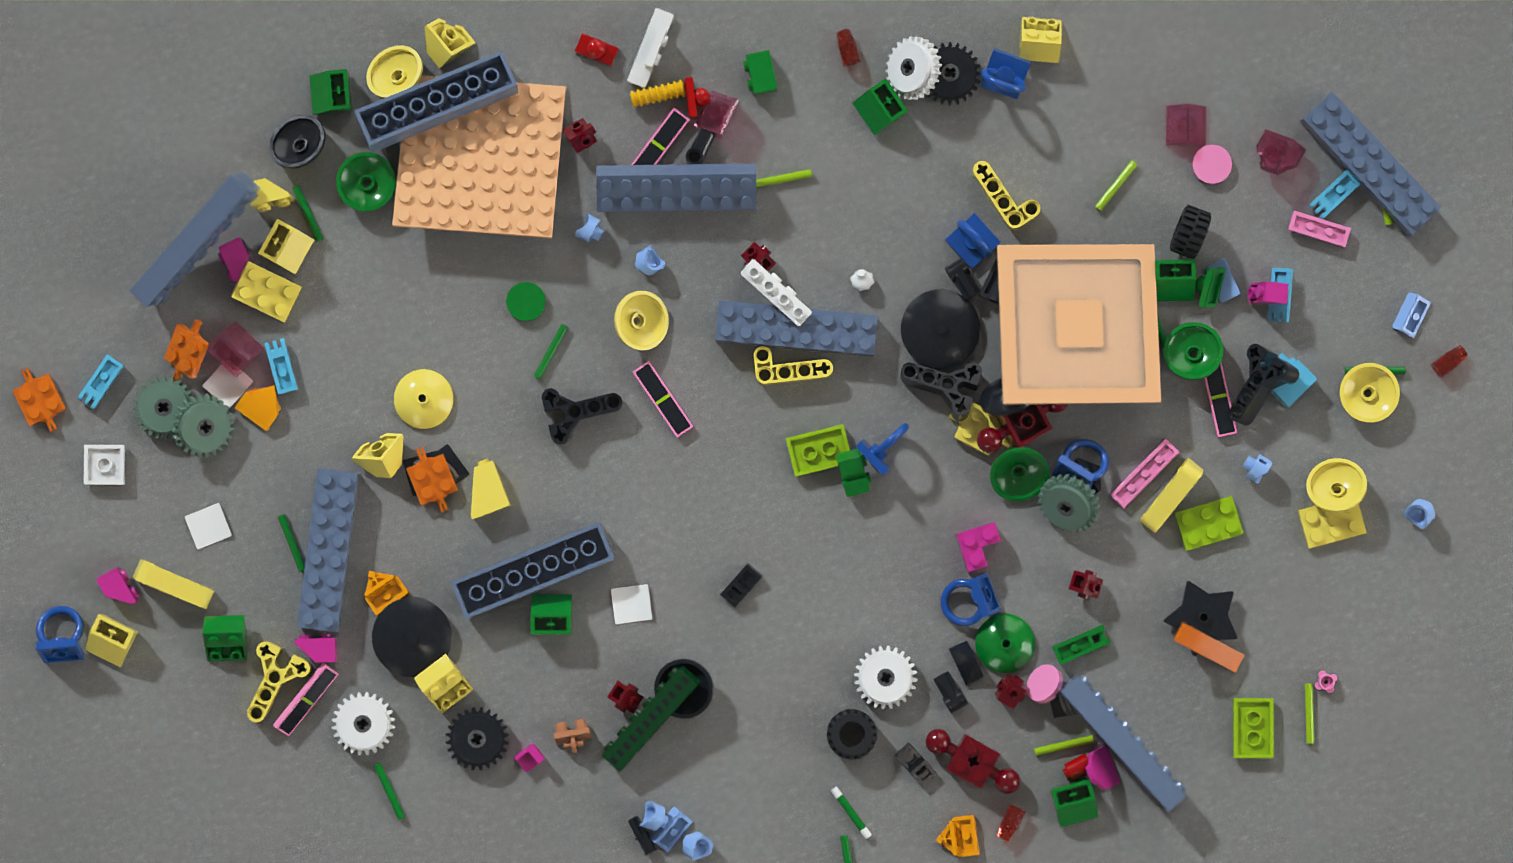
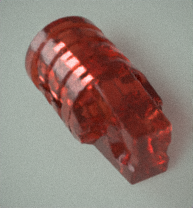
[836,29,860,67]
[1431,345,1468,378]
[997,804,1026,842]

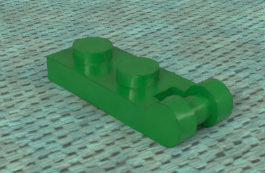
[1052,625,1111,665]

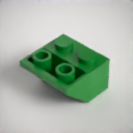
[309,69,353,115]
[852,78,908,136]
[1155,259,1196,302]
[530,594,572,634]
[202,615,247,661]
[1050,778,1099,828]

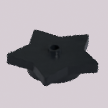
[1163,581,1238,656]

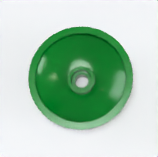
[336,152,396,212]
[1163,322,1224,380]
[990,447,1050,502]
[975,614,1035,673]

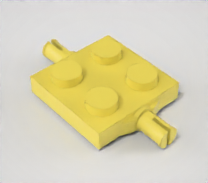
[948,403,1010,456]

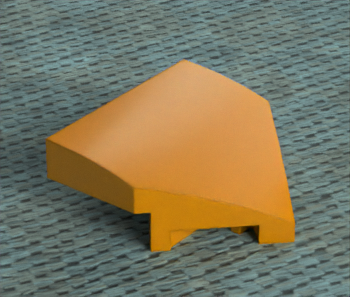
[235,385,281,431]
[364,571,410,616]
[936,815,980,857]

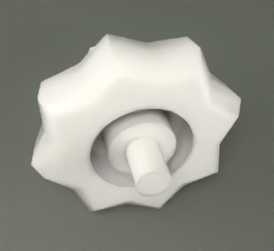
[850,269,875,291]

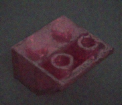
[207,321,265,377]

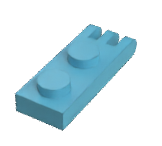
[1308,169,1361,219]
[1268,268,1293,322]
[265,338,298,395]
[77,354,125,410]

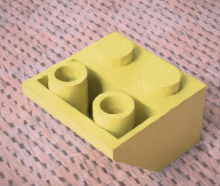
[1019,17,1061,63]
[250,178,295,212]
[258,219,315,275]
[84,614,138,667]
[414,654,474,713]

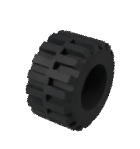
[1170,205,1211,259]
[827,709,877,760]

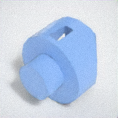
[575,213,604,243]
[635,245,665,276]
[1242,454,1272,484]
[1404,499,1435,529]
[639,801,668,831]
[683,832,713,860]

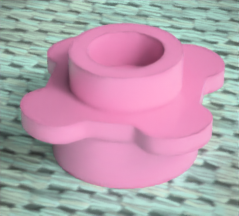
[1315,671,1337,693]

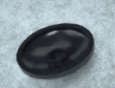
[269,115,326,169]
[979,377,1030,416]
[654,659,714,719]

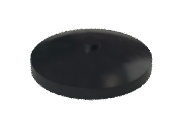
[901,289,980,369]
[372,597,452,677]

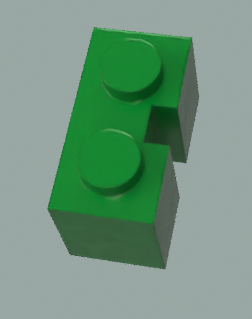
[743,50,778,96]
[836,449,872,497]

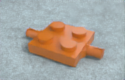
[164,319,209,381]
[12,368,66,432]
[406,447,458,512]

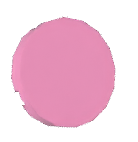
[1192,145,1232,185]
[1026,664,1063,704]

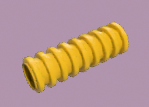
[630,80,686,108]

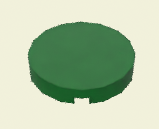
[506,282,546,322]

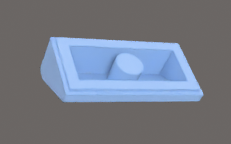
[1204,258,1241,303]
[1392,293,1431,338]
[650,807,693,852]

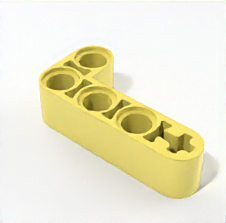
[972,161,1040,230]
[754,346,833,385]
[1139,458,1204,533]
[133,559,214,609]

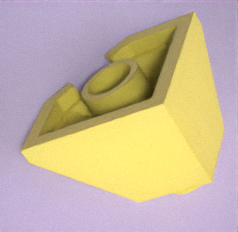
[425,18,475,69]
[351,433,404,478]

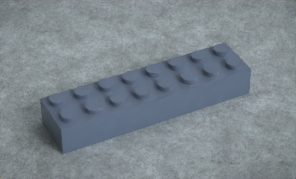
[354,51,518,153]
[1300,92,1441,237]
[596,164,756,212]
[130,172,260,308]
[715,300,878,356]
[297,468,360,632]
[451,522,615,619]
[1058,675,1187,812]

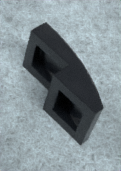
[720,563,763,607]
[894,742,938,787]

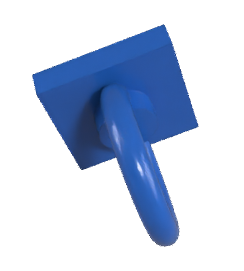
[980,48,1031,100]
[945,213,1001,269]
[855,423,909,475]
[1051,439,1109,489]
[941,573,1001,626]
[36,606,84,663]

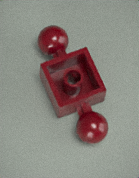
[977,404,1068,453]
[925,729,1021,794]

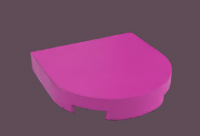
[1086,745,1121,790]

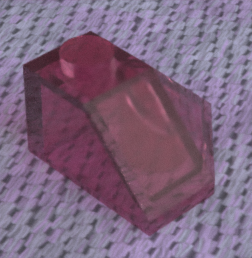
[1256,129,1306,176]

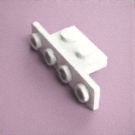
[627,8,674,88]
[740,259,812,326]

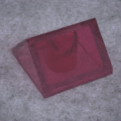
[695,90,740,139]
[1166,104,1206,146]

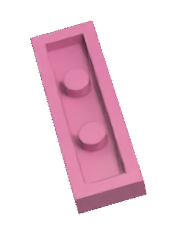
[1287,211,1351,248]

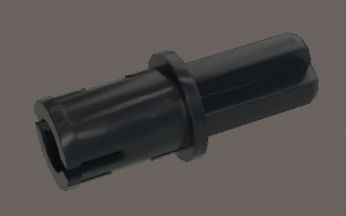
[628,816,657,856]

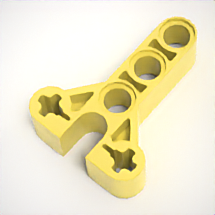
[247,641,312,722]

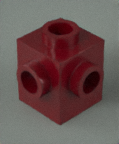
[563,118,597,154]
[741,242,776,271]
[1068,570,1103,600]
[995,674,1027,709]
[607,680,644,713]

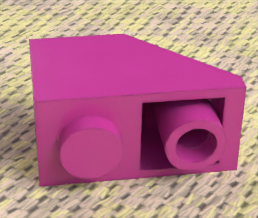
[217,237,251,283]
[1247,281,1288,305]
[96,567,139,604]
[295,634,338,663]

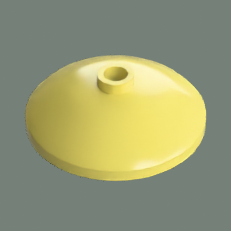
[367,46,423,99]
[614,291,669,350]
[1339,363,1400,423]
[394,369,454,429]
[1306,458,1367,513]

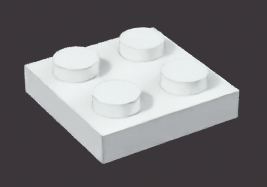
[84,445,125,485]

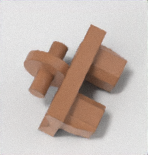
[554,719,592,753]

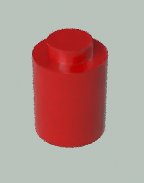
[1062,753,1089,782]

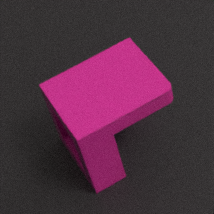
[514,743,546,772]

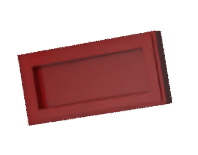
[575,33,619,67]
[684,77,710,120]

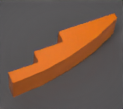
[1174,623,1245,673]

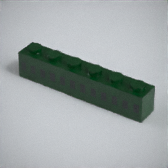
[602,666,701,772]

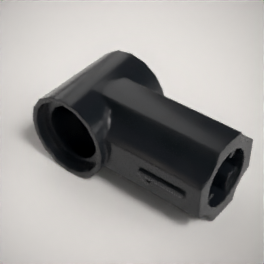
[685,128,716,164]
[945,258,980,300]
[933,671,968,714]

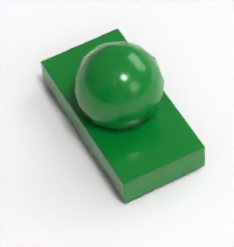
[1195,267,1226,308]

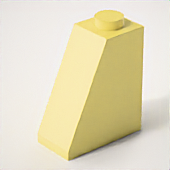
[471,459,511,520]

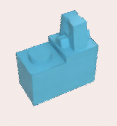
[1271,353,1317,408]

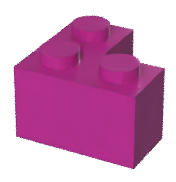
[956,522,1001,572]

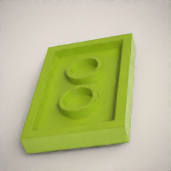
[785,424,850,477]
[1174,496,1244,551]
[1233,698,1274,758]

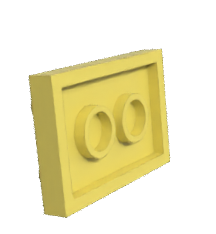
[230,261,302,323]
[1298,504,1367,549]

